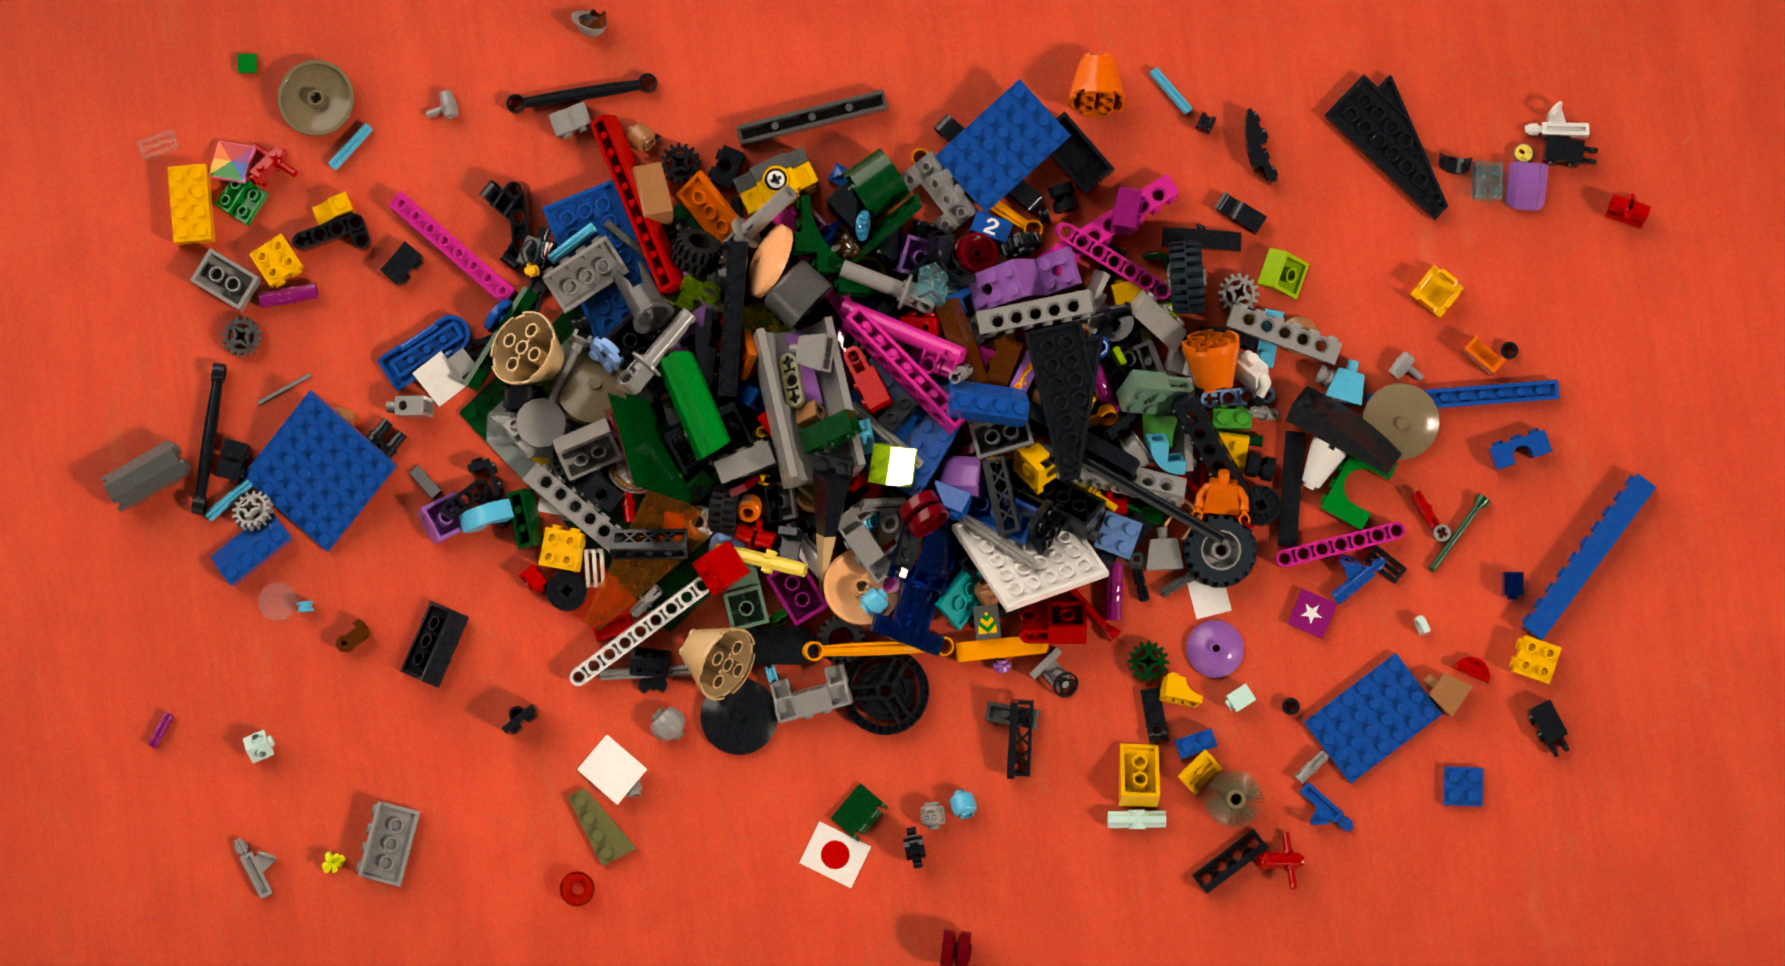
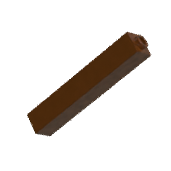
[935,298,991,385]

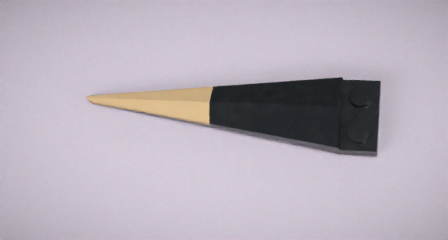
[812,450,854,592]

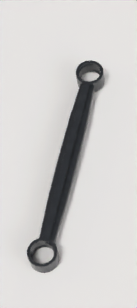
[506,73,658,115]
[192,363,227,515]

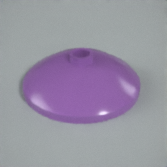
[1186,620,1244,678]

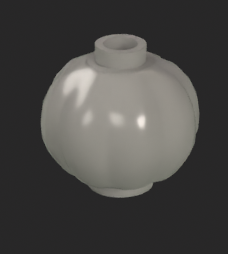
[650,707,685,741]

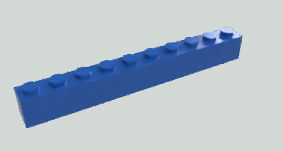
[1521,473,1656,641]

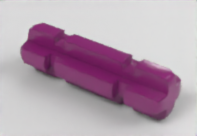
[148,712,174,749]

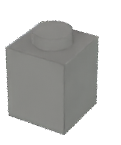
[448,348,475,379]

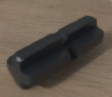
[1132,569,1150,602]

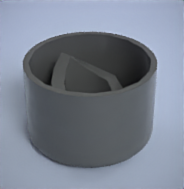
[764,260,833,330]

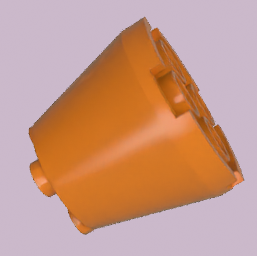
[1068,53,1126,118]
[1181,329,1240,393]

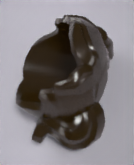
[831,225,861,260]

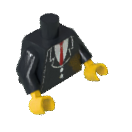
[516,226,559,277]

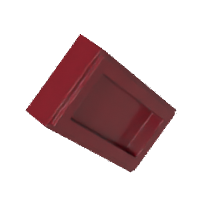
[729,473,762,497]

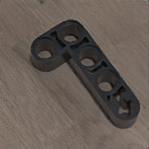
[292,213,372,252]

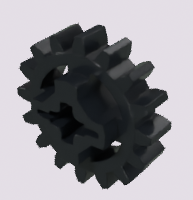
[660,143,701,185]
[1001,232,1043,258]
[903,826,926,869]

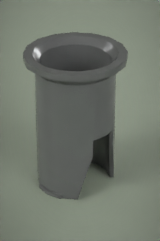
[613,262,674,334]

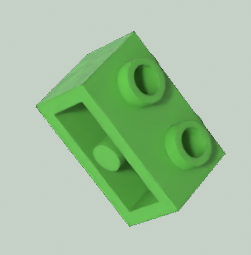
[1212,405,1252,431]

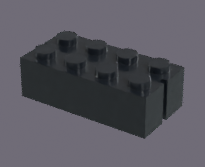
[1050,111,1115,197]

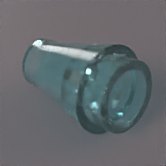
[1126,551,1145,570]

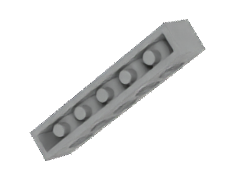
[976,289,1096,339]
[1224,302,1343,366]
[522,462,626,554]

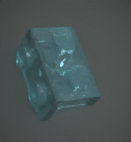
[1472,161,1504,201]
[916,262,948,307]

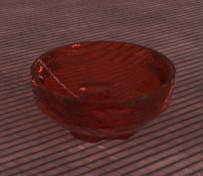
[559,871,595,907]

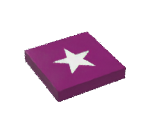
[1287,588,1338,639]

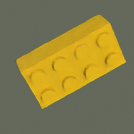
[167,163,215,246]

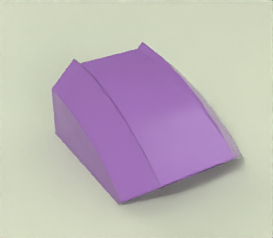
[1506,161,1549,211]
[939,456,987,498]
[417,491,469,545]

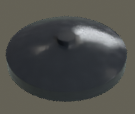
[701,679,778,755]

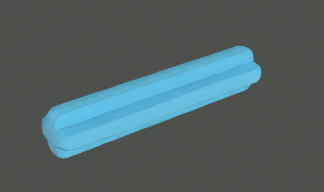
[1150,67,1192,115]
[328,123,373,170]
[547,223,597,264]
[205,478,253,521]

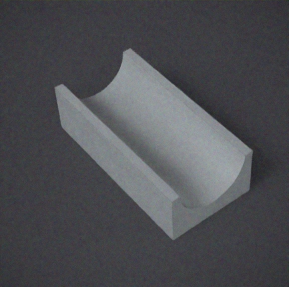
[752,316,866,489]

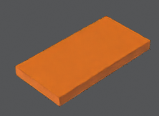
[675,170,739,243]

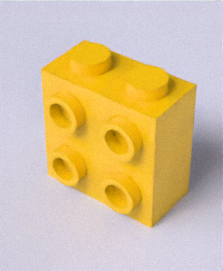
[249,234,304,288]
[538,524,587,573]
[1509,635,1562,685]

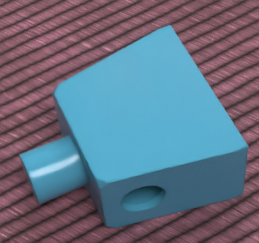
[1325,359,1365,407]

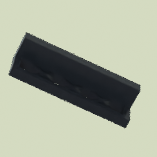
[982,455,1022,538]
[609,529,689,560]
[1007,699,1034,779]
[1192,829,1269,894]

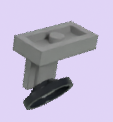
[1029,647,1079,698]

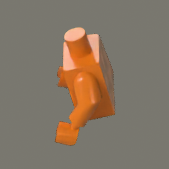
[1191,469,1251,525]

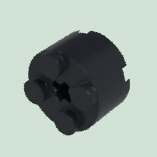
[503,384,543,412]

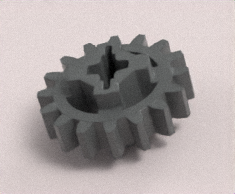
[221,316,263,358]

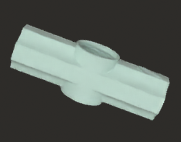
[1107,810,1166,829]

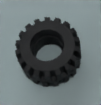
[670,228,723,276]
[708,484,743,535]
[817,616,866,664]

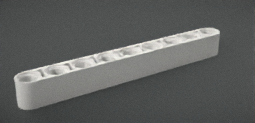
[570,576,709,686]

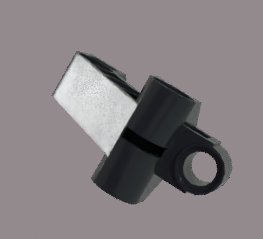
[479,180,533,271]

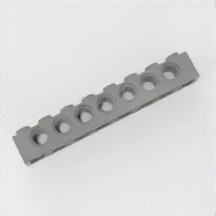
[1040,443,1187,508]

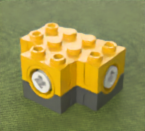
[733,147,819,217]

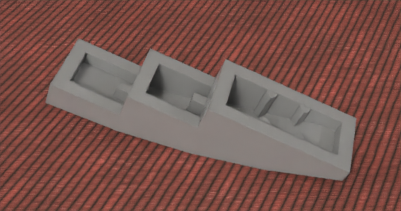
[1081,269,1111,333]

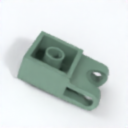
[1116,369,1193,416]
[723,563,770,629]

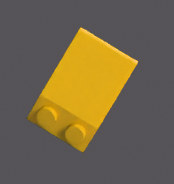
[1118,743,1160,807]

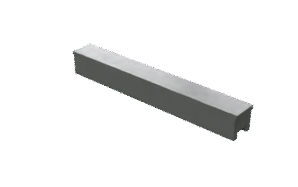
[737,89,889,147]

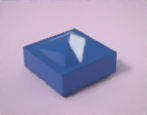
[827,163,849,187]

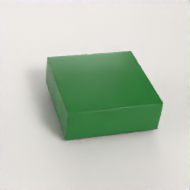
[237,54,258,74]

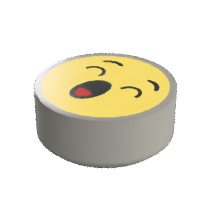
[1513,144,1533,162]

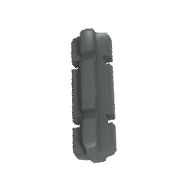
[1159,571,1195,597]

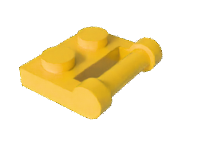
[1178,750,1223,796]

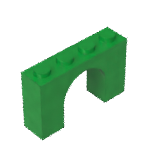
[1319,455,1398,531]

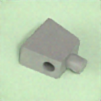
[789,334,836,373]
[386,396,434,418]
[1146,527,1183,571]

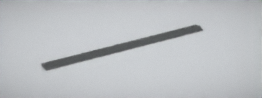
[257,373,311,405]

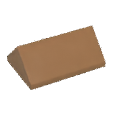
[632,162,673,226]

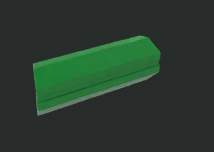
[659,351,730,460]

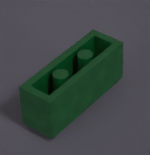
[798,409,862,456]
[506,489,544,549]

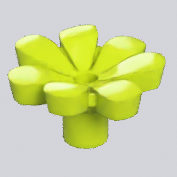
[322,851,346,873]

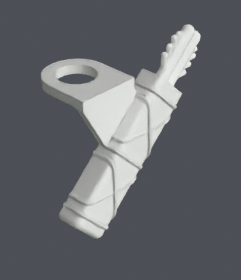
[1525,101,1589,138]

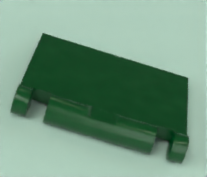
[830,783,888,842]

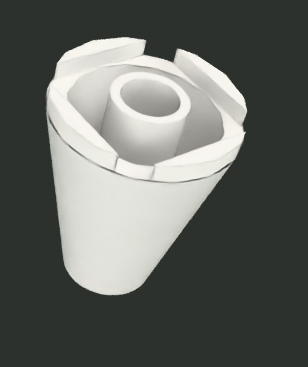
[1302,436,1347,490]

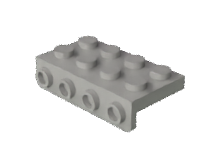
[542,235,630,314]
[356,801,421,887]

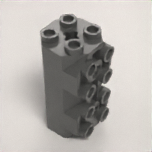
[101,440,191,512]

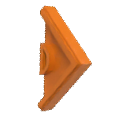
[739,329,757,380]

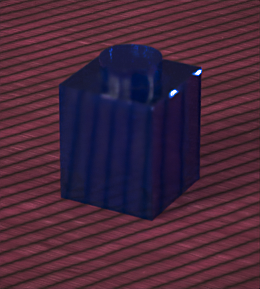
[1501,572,1524,600]

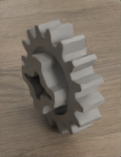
[1218,273,1260,312]
[232,490,274,532]

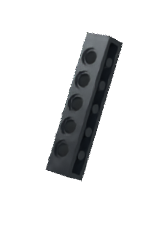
[1172,390,1248,493]

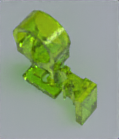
[675,273,720,312]

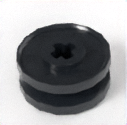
[1241,485,1281,527]
[546,571,588,612]

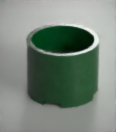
[841,148,911,221]

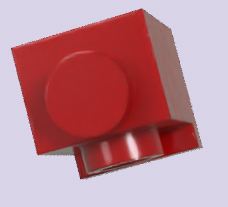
[518,564,549,595]

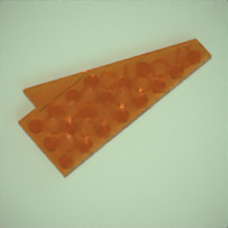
[583,490,711,630]

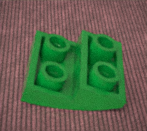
[215,180,269,226]

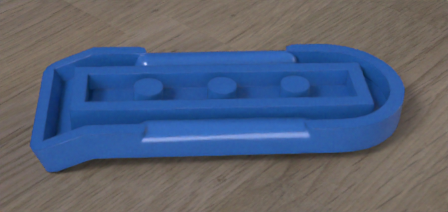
[378,315,471,391]

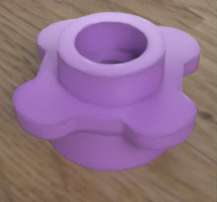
[992,658,1012,673]

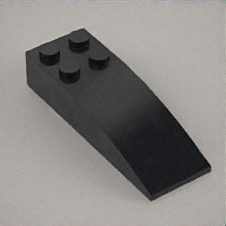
[1285,386,1402,475]
[996,458,1106,540]

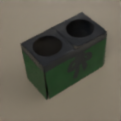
[682,468,718,509]

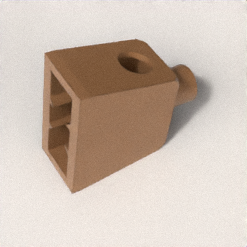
[1423,673,1473,717]

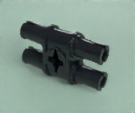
[366,418,407,459]

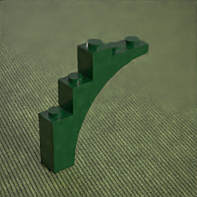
[790,195,884,299]

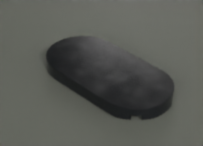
[746,626,817,665]

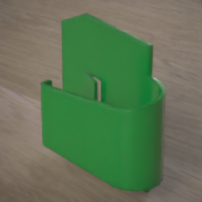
[769,608,788,627]

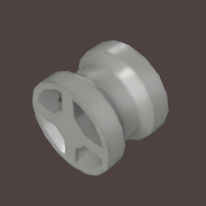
[1314,364,1336,388]

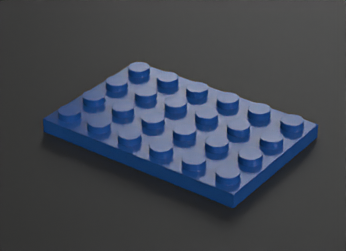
[935,79,1071,213]
[1303,653,1442,784]

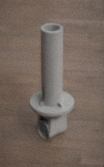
[721,185,797,257]
[839,260,938,313]
[618,308,697,395]

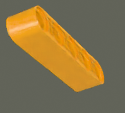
[955,636,1051,662]

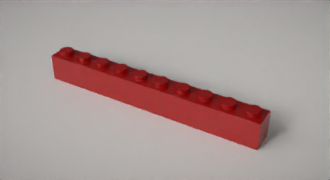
[590,114,687,294]

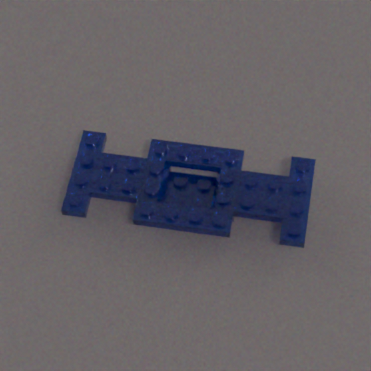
[869,454,987,656]

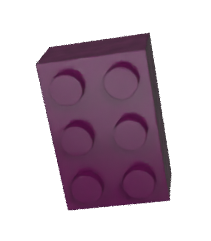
[1109,186,1145,236]
[766,558,829,627]

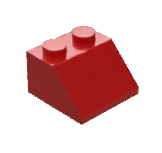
[692,540,750,596]

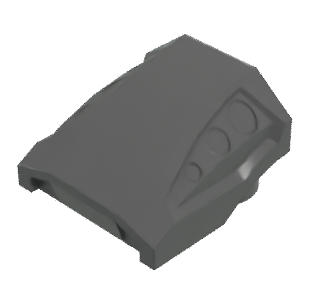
[1122,340,1164,375]

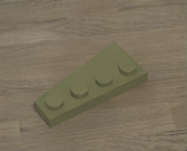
[568,788,637,866]

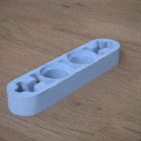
[1200,387,1275,409]

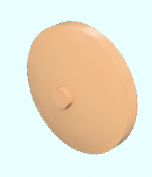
[746,224,793,298]
[823,550,900,626]

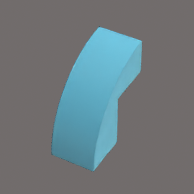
[1146,433,1186,475]
[458,499,514,534]

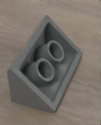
[968,421,1034,461]

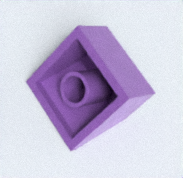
[892,234,935,281]

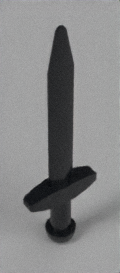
[1042,301,1132,328]

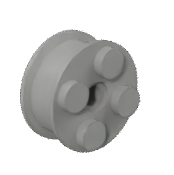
[1115,428,1155,468]

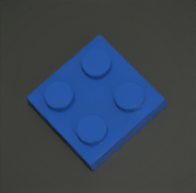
[1443,767,1483,806]

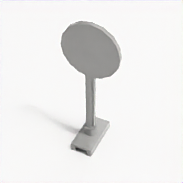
[516,329,592,448]

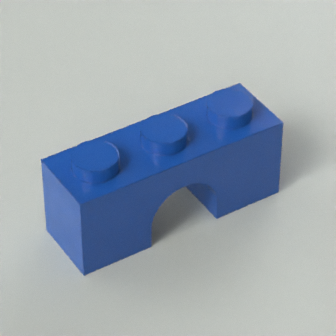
[1488,428,1552,471]

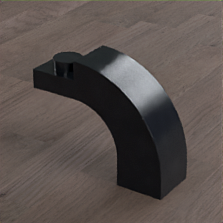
[927,229,976,287]

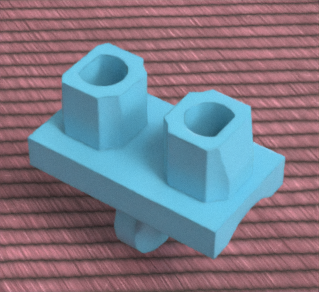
[859,418,875,455]

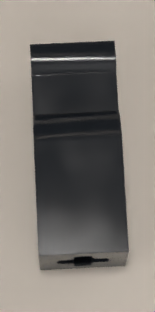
[1214,192,1267,235]

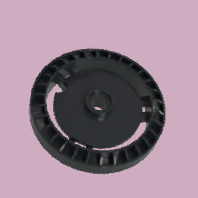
[844,654,929,735]

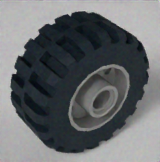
[1167,240,1207,315]
[1183,514,1258,588]

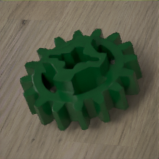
[1127,641,1169,683]

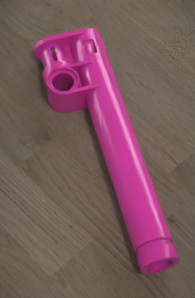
[839,298,967,379]

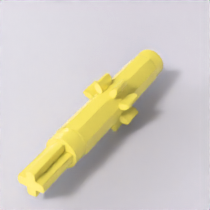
[715,543,808,577]

